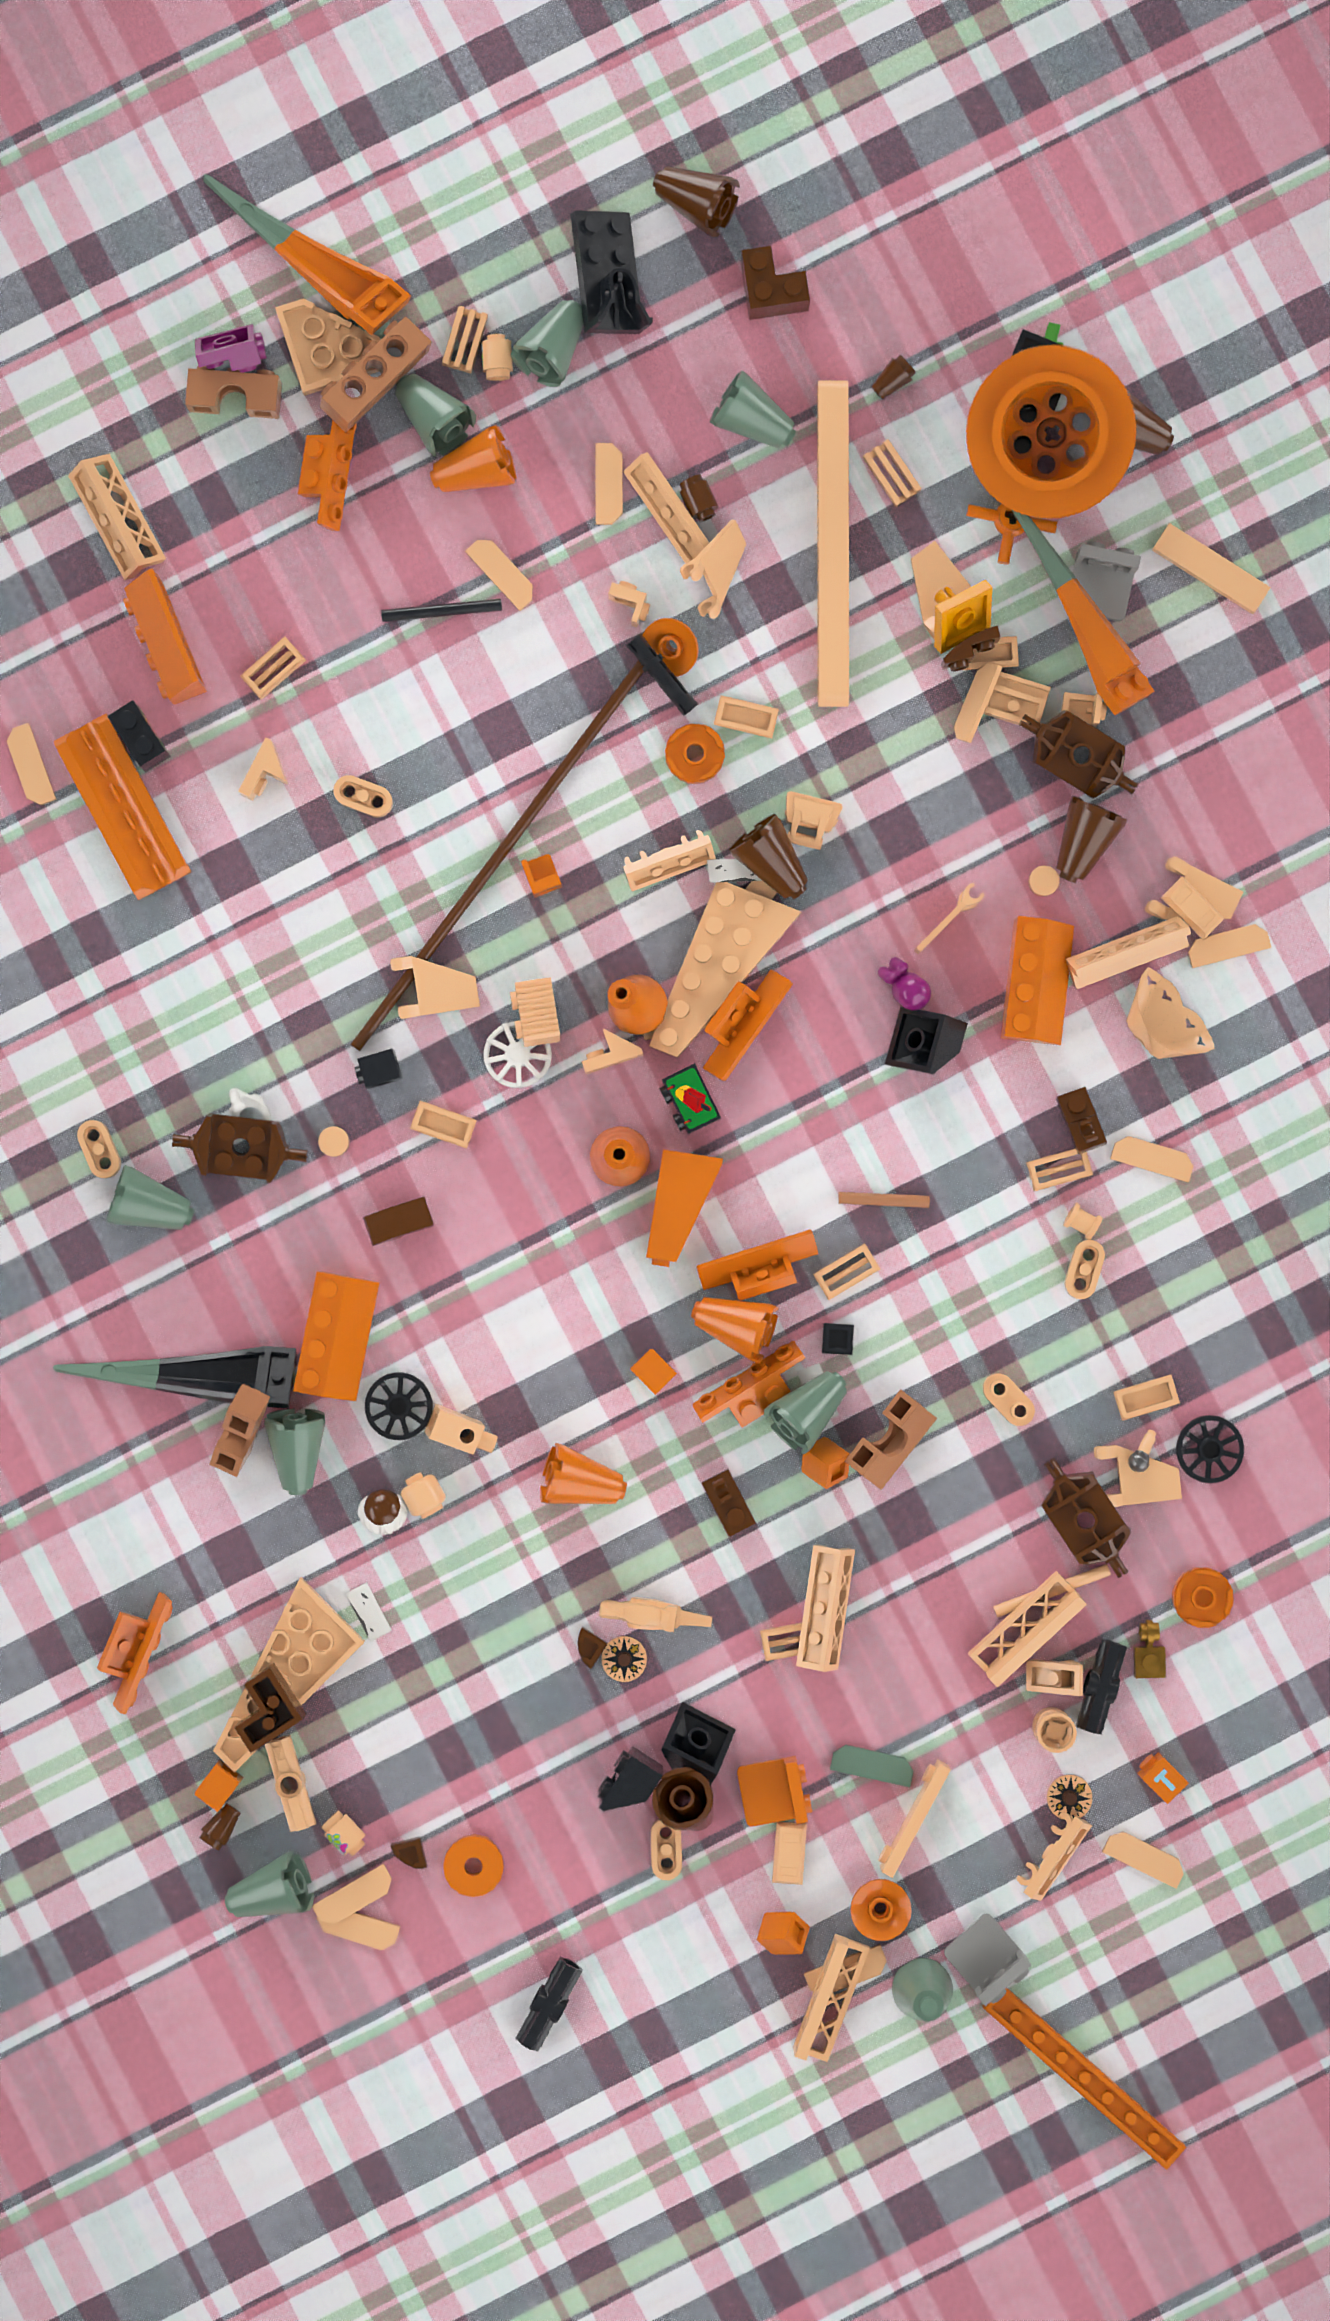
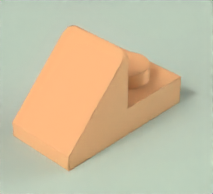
[238,737,288,801]
[582,1029,643,1075]
[1026,1659,1083,1696]

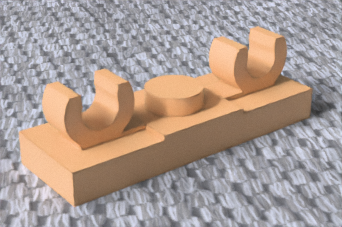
[623,830,716,891]
[1016,1812,1092,1901]

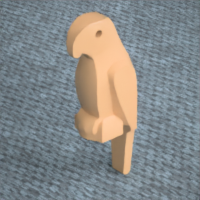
[599,1597,712,1632]

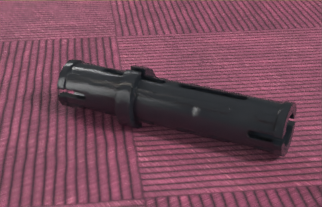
[626,634,698,716]

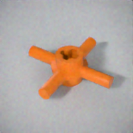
[966,504,1057,565]

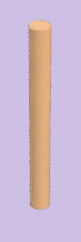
[993,1564,1111,1618]

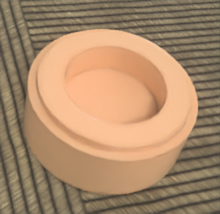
[1028,865,1060,897]
[318,1126,350,1157]

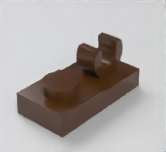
[1056,1087,1107,1154]
[701,1469,756,1537]

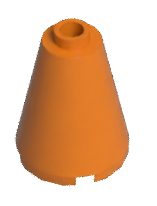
[430,425,517,492]
[608,975,668,1035]
[590,1126,650,1187]
[691,1297,779,1363]
[540,1443,627,1504]

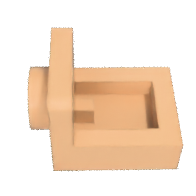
[608,581,650,627]
[1061,692,1107,728]

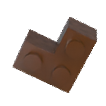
[740,245,810,320]
[234,1663,307,1753]

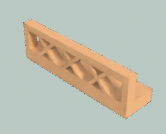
[68,454,166,580]
[1066,916,1191,989]
[796,1545,855,1672]
[968,1571,1087,1688]
[793,1934,870,2062]

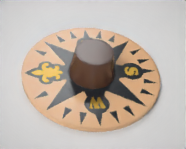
[602,1636,647,1682]
[1047,1775,1092,1820]

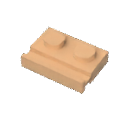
[983,672,1051,725]

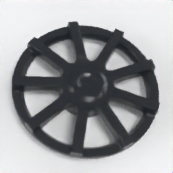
[365,1372,433,1440]
[1176,1415,1244,1484]

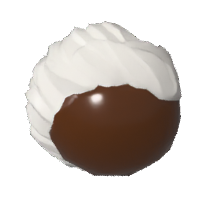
[358,1489,408,1535]

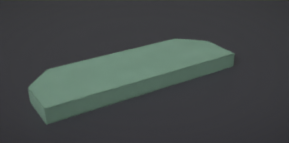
[830,1745,913,1787]

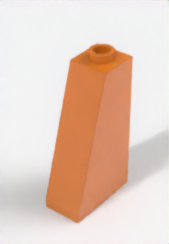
[646,1149,723,1267]

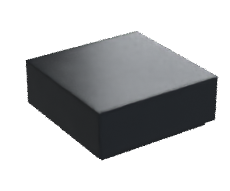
[822,1323,854,1355]

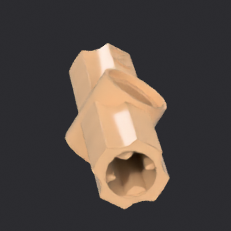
[265,1735,316,1832]

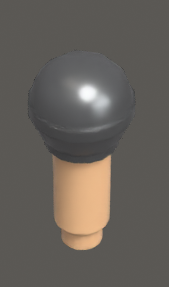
[1128,1430,1156,1473]

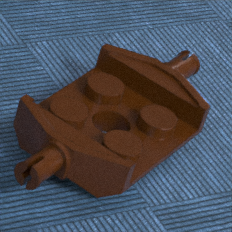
[1019,710,1138,799]
[172,1113,308,1183]
[1041,1457,1131,1578]

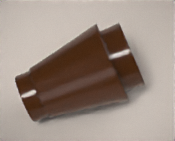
[871,355,916,400]
[199,1803,241,1851]

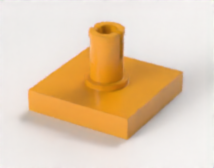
[934,579,993,654]

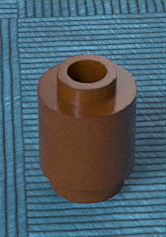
[679,474,719,522]

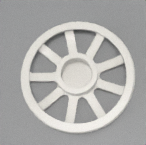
[484,1022,552,1088]

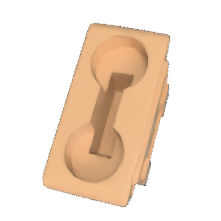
[784,791,843,850]

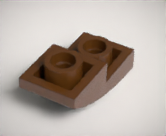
[941,625,1001,672]
[363,1197,434,1246]

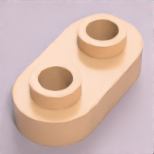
[333,775,393,818]
[77,1120,121,1178]
[1064,1240,1105,1299]
[983,1373,1035,1426]
[651,1819,682,1880]

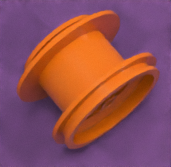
[966,345,1136,519]

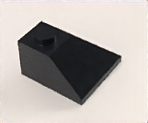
[885,1006,968,1075]
[661,1702,736,1785]

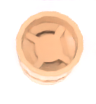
[1032,1707,1077,1753]

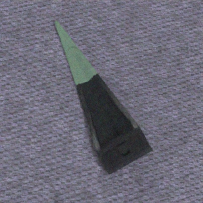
[53,1346,297,1409]

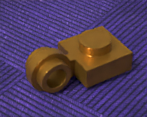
[1133,1620,1166,1679]

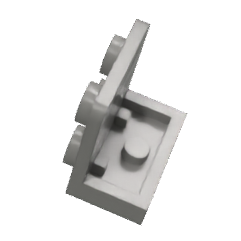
[1073,541,1141,621]
[944,1913,1032,2006]

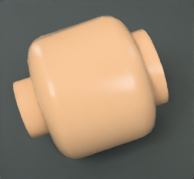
[401,1472,446,1519]

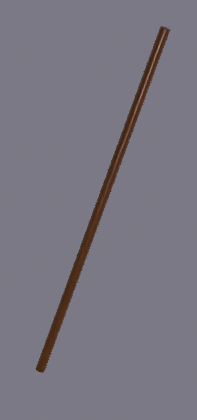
[350,660,644,1051]

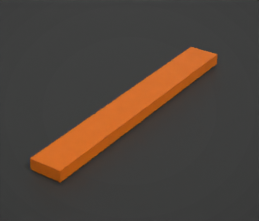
[982,1988,1187,2170]

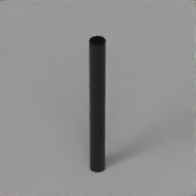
[381,598,502,622]

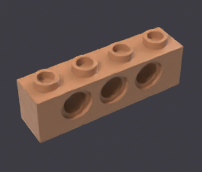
[320,316,432,433]

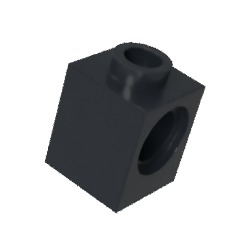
[354,1048,403,1089]

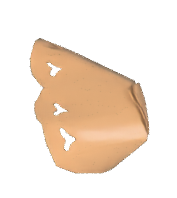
[1126,967,1215,1059]

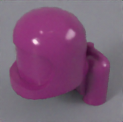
[878,957,931,1010]

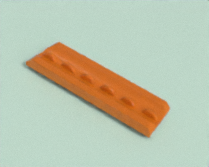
[53,713,192,900]

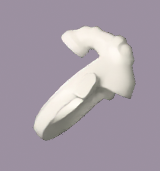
[229,1088,271,1120]

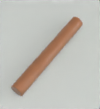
[838,1192,930,1208]

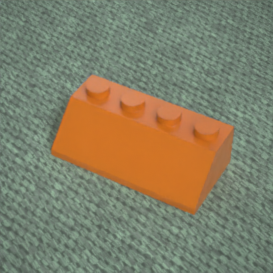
[123,568,207,705]
[1000,916,1074,1045]
[293,1271,380,1401]

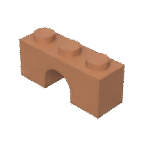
[185,366,282,419]
[209,1384,270,1477]
[845,1389,937,1490]

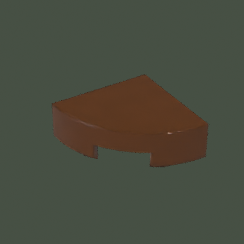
[577,1626,608,1669]
[390,1836,428,1869]

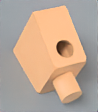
[424,1403,498,1455]

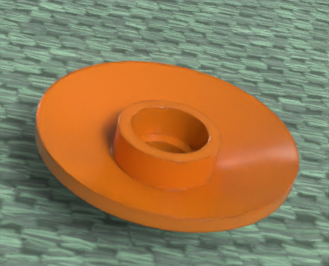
[643,618,699,677]
[850,1879,912,1941]

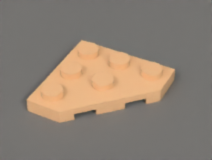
[275,298,380,396]

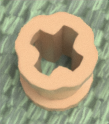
[1063,1202,1103,1240]

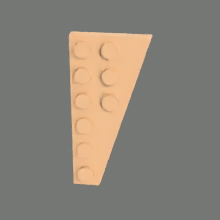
[649,882,802,1058]
[213,1577,365,1773]

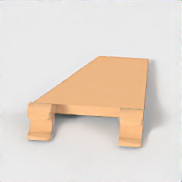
[680,519,746,619]
[911,541,971,639]
[1145,857,1243,920]
[914,883,984,954]
[390,956,480,1019]
[1094,1445,1182,1507]

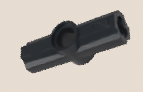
[1075,1638,1127,1735]
[515,1956,583,2052]

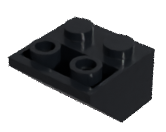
[597,1746,663,1811]

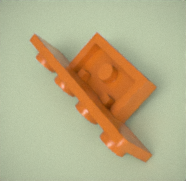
[298,420,357,531]
[703,969,793,1081]
[696,1230,819,1301]
[692,1341,806,1428]
[97,1592,172,1714]

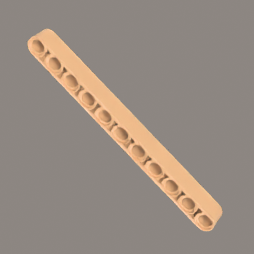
[817,380,849,707]

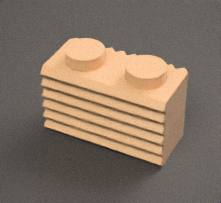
[510,977,560,1047]

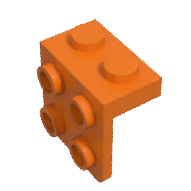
[737,1755,813,1827]

